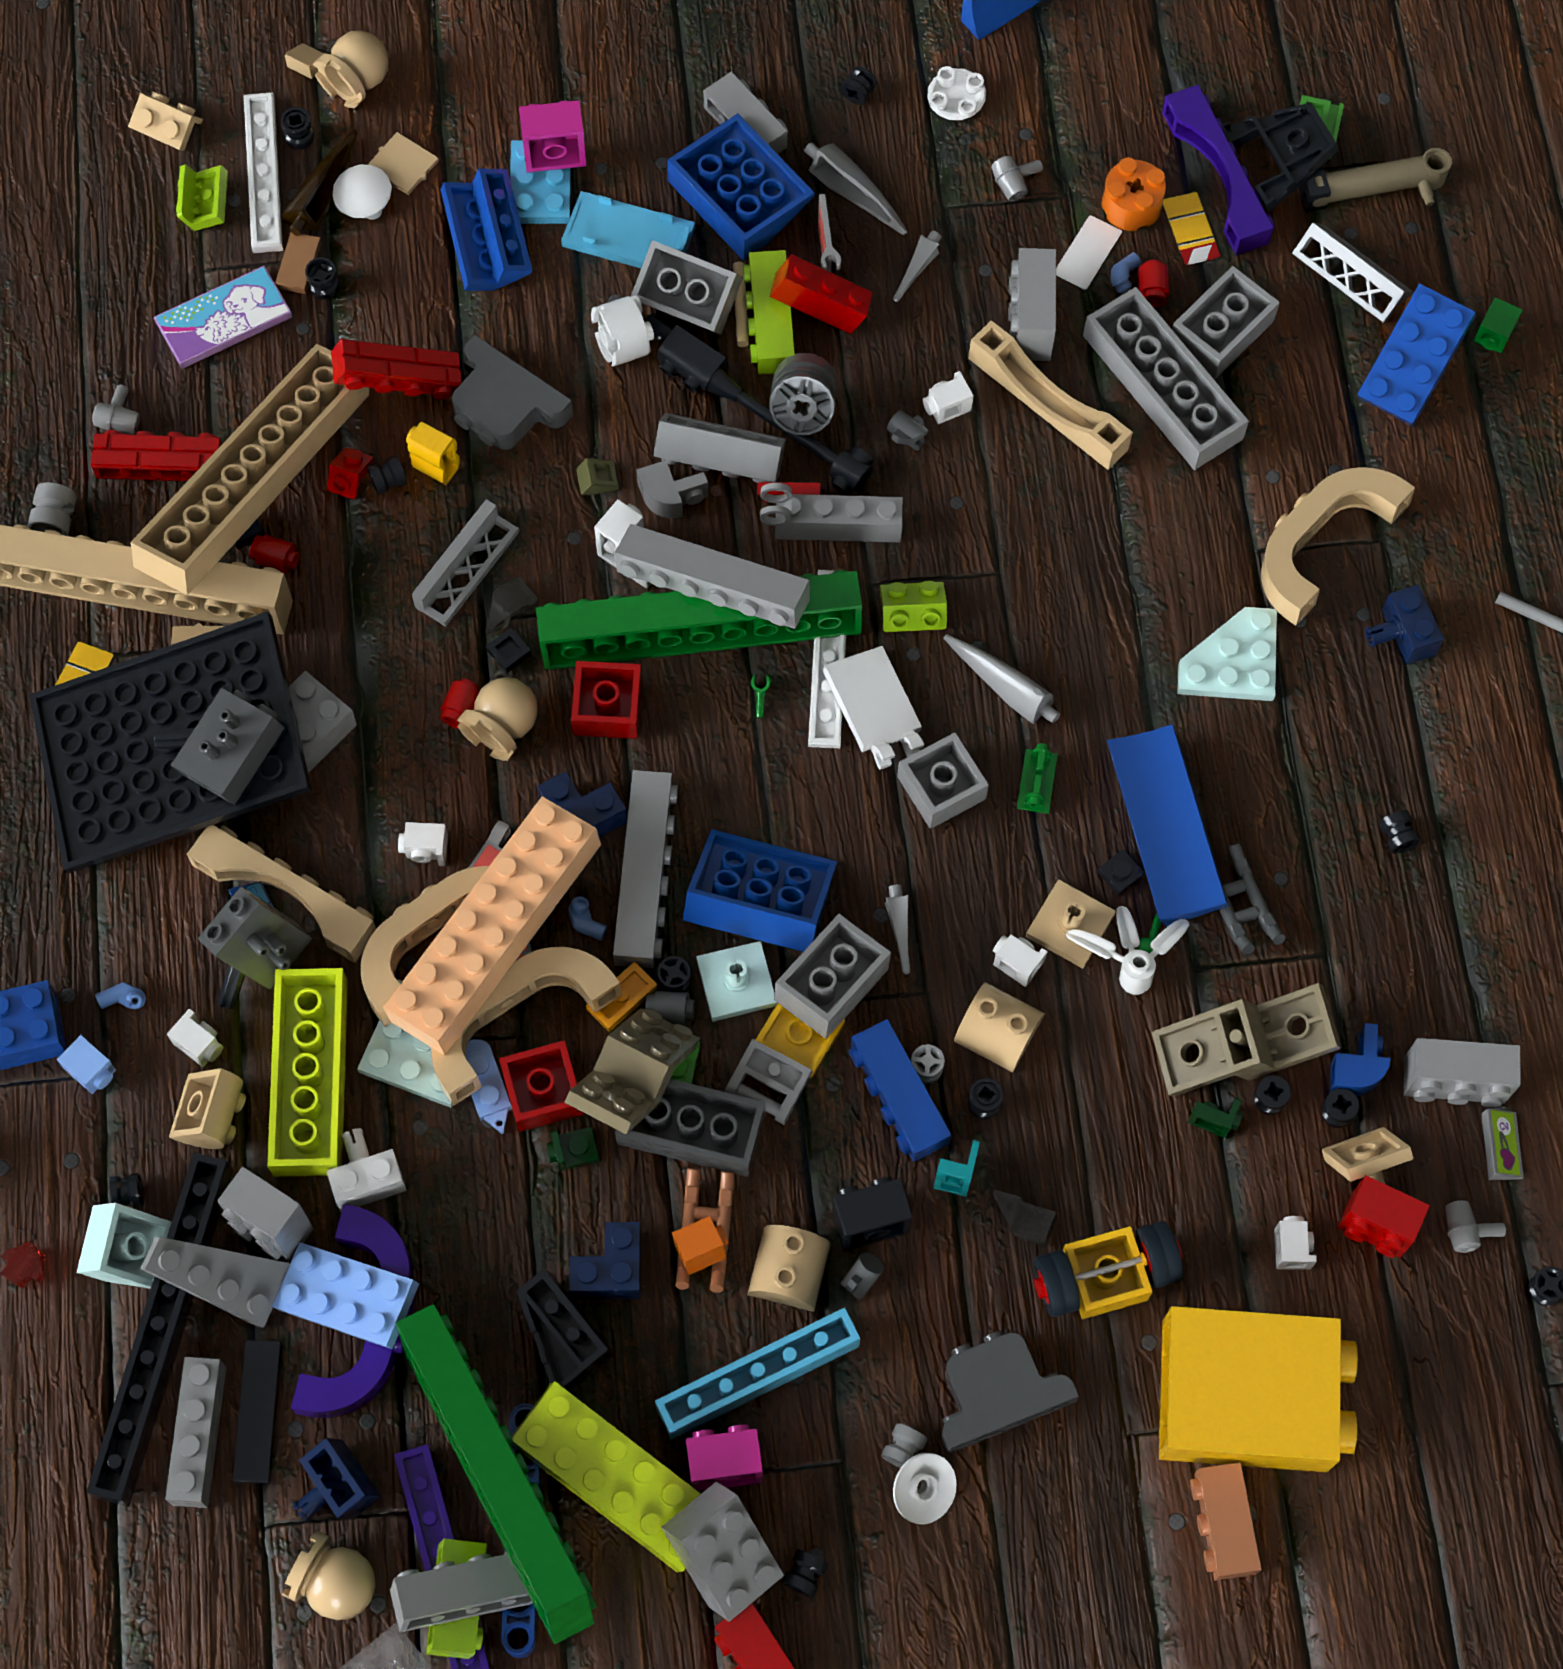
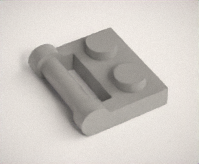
[725,1039,813,1125]

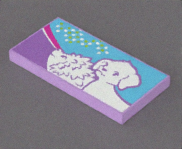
[154,266,292,369]

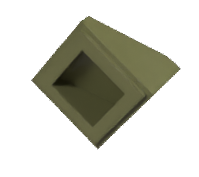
[577,458,619,495]

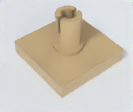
[1025,879,1116,969]
[1322,1127,1414,1184]

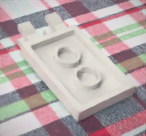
[823,646,924,770]

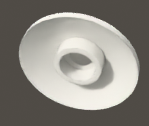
[893,1453,957,1524]

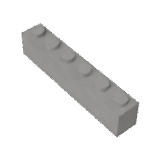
[615,524,810,629]
[613,770,678,969]

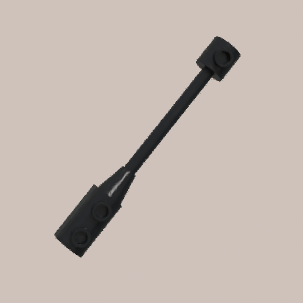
[657,325,874,494]

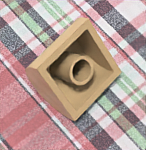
[954,982,1045,1072]
[169,1068,246,1149]
[747,1225,831,1312]

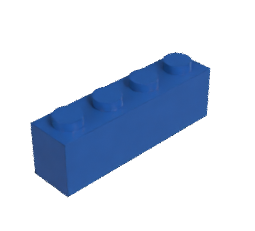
[848,1019,952,1162]

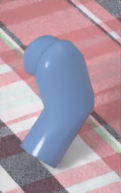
[1111,252,1141,294]
[568,896,608,941]
[95,982,146,1010]

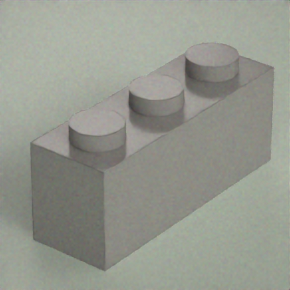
[703,71,788,154]

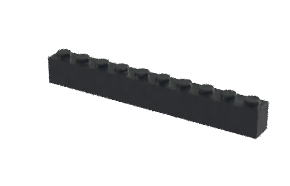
[87,1153,233,1507]

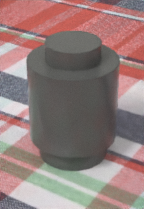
[645,991,695,1026]

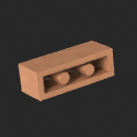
[1190,1462,1262,1581]

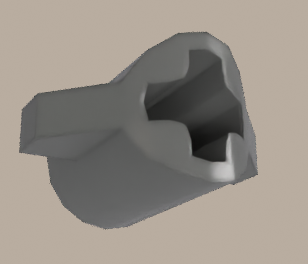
[887,410,929,450]
[841,1253,884,1300]

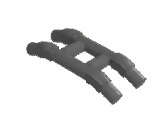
[1219,843,1286,955]

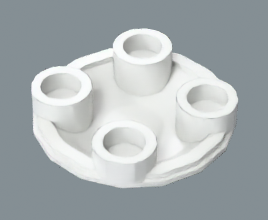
[927,66,986,120]
[332,164,392,220]

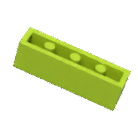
[743,250,795,375]

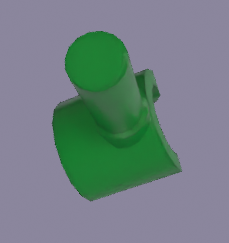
[751,673,772,718]
[1137,914,1161,954]

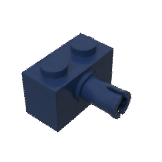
[1365,585,1444,665]
[293,1438,381,1521]

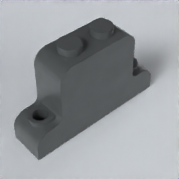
[452,334,573,450]
[941,1330,1079,1455]

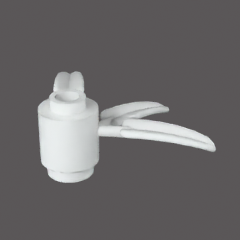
[1066,906,1189,995]

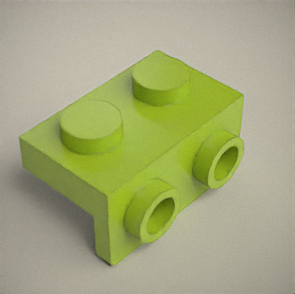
[176,164,228,231]
[880,581,947,632]

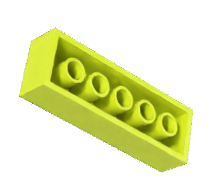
[267,968,348,1177]
[511,1381,701,1572]

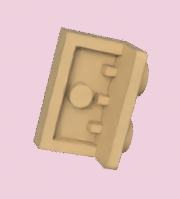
[128,91,203,151]

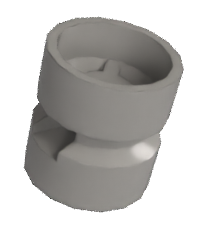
[27,482,77,536]

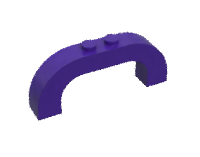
[291,1204,415,1418]

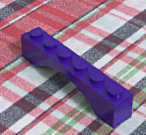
[1162,85,1274,255]

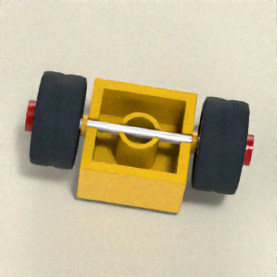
[1034,1221,1183,1320]

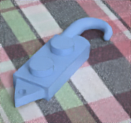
[466,1039,512,1134]

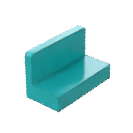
[933,1140,980,1197]

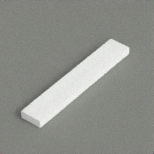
[244,92,283,253]
[808,570,846,749]

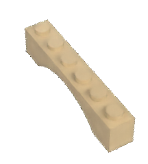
[968,320,1133,470]
[187,825,376,963]

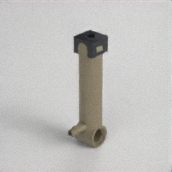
[1298,148,1452,213]

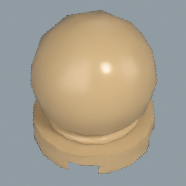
[313,30,389,109]
[457,677,537,761]
[282,1530,375,1620]

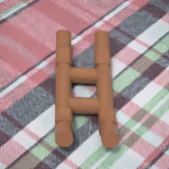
[675,1168,735,1293]

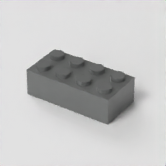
[615,1079,765,1177]

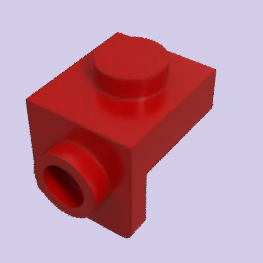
[327,447,374,500]

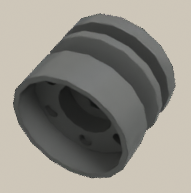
[769,353,837,435]

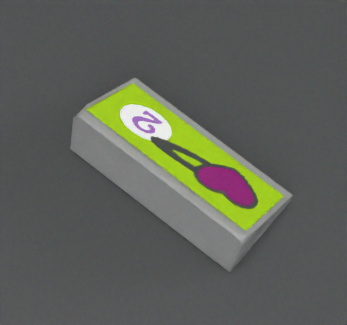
[1481,1108,1524,1180]

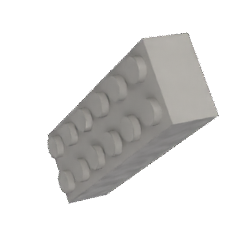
[1083,287,1249,470]

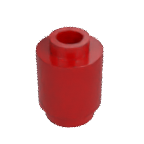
[1138,260,1169,308]
[249,534,299,574]
[440,679,480,729]

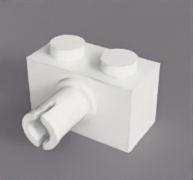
[326,1128,407,1212]

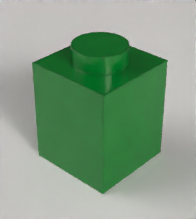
[1474,297,1523,354]

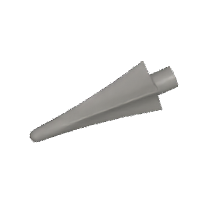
[893,231,941,302]
[885,884,910,975]

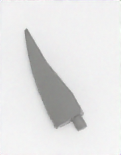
[804,142,907,235]
[944,634,1060,724]

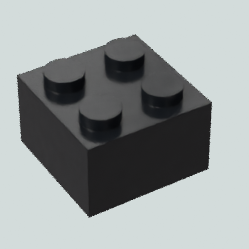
[832,1177,912,1252]

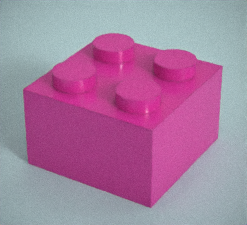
[519,100,586,173]
[686,1425,763,1492]

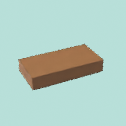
[275,233,321,294]

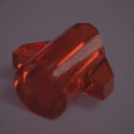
[0,1242,45,1290]

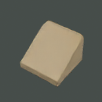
[285,43,324,79]

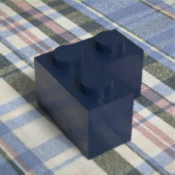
[537,771,627,838]
[569,1222,641,1300]

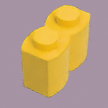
[406,421,460,485]

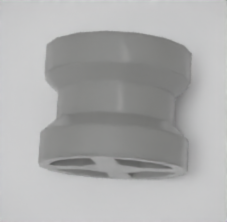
[911,1044,945,1084]

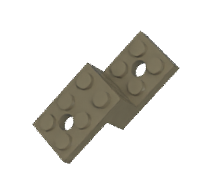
[1151,983,1342,1097]
[564,1008,700,1134]

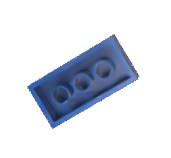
[1357,283,1475,427]
[0,980,67,1070]

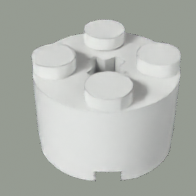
[591,295,654,367]

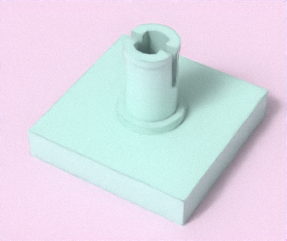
[696,941,777,1022]

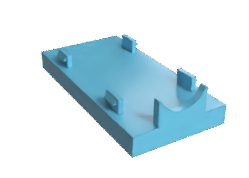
[561,191,695,268]

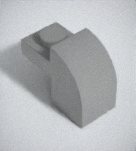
[636,460,708,518]

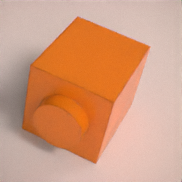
[672,1216,729,1275]

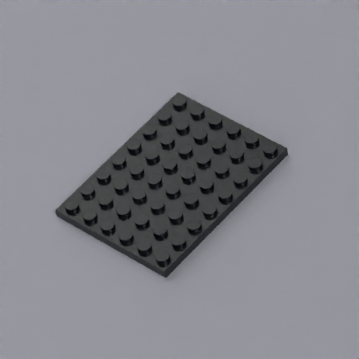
[29,612,312,874]

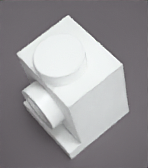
[923,371,973,424]
[398,822,448,866]
[993,934,1048,987]
[167,1009,223,1067]
[1274,1216,1317,1270]

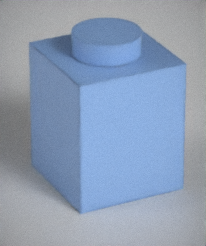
[57,1035,116,1094]

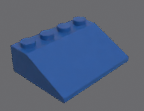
[667,113,815,261]
[683,829,837,952]

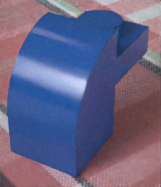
[1329,1023,1391,1096]

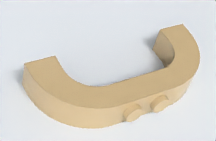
[1261,467,1415,626]
[361,866,489,1027]
[431,947,622,1106]

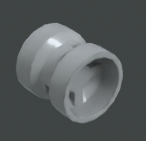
[881,1423,928,1468]

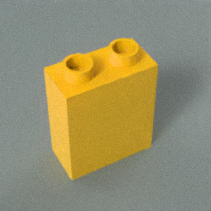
[1159,1306,1358,1472]

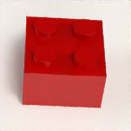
[571,661,642,739]
[499,1040,584,1132]
[1337,1175,1430,1258]

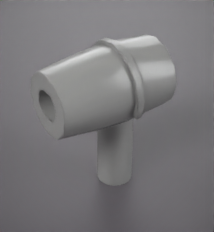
[991,156,1043,202]
[92,385,140,434]
[1445,1200,1506,1253]

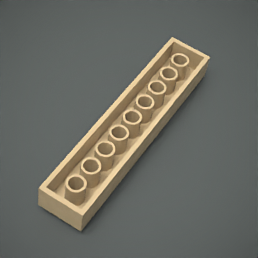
[131,344,369,595]
[0,524,293,635]

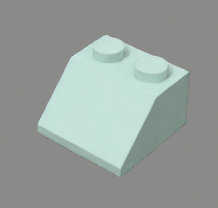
[77,1203,172,1289]

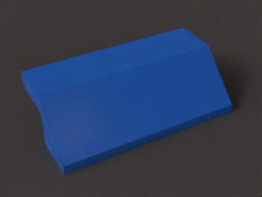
[440,168,533,291]

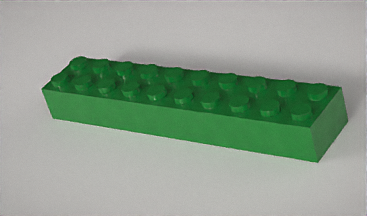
[536,570,862,670]
[395,1304,596,1645]

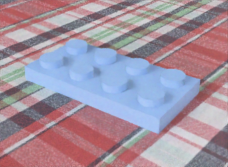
[272,1242,419,1349]

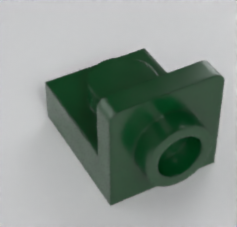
[1187,1097,1244,1138]
[546,1127,600,1172]

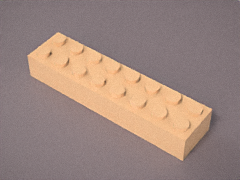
[383,796,601,1056]

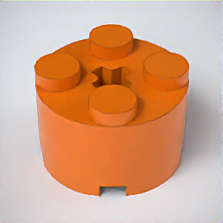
[1101,157,1166,231]

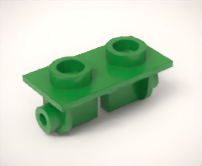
[1017,743,1058,814]

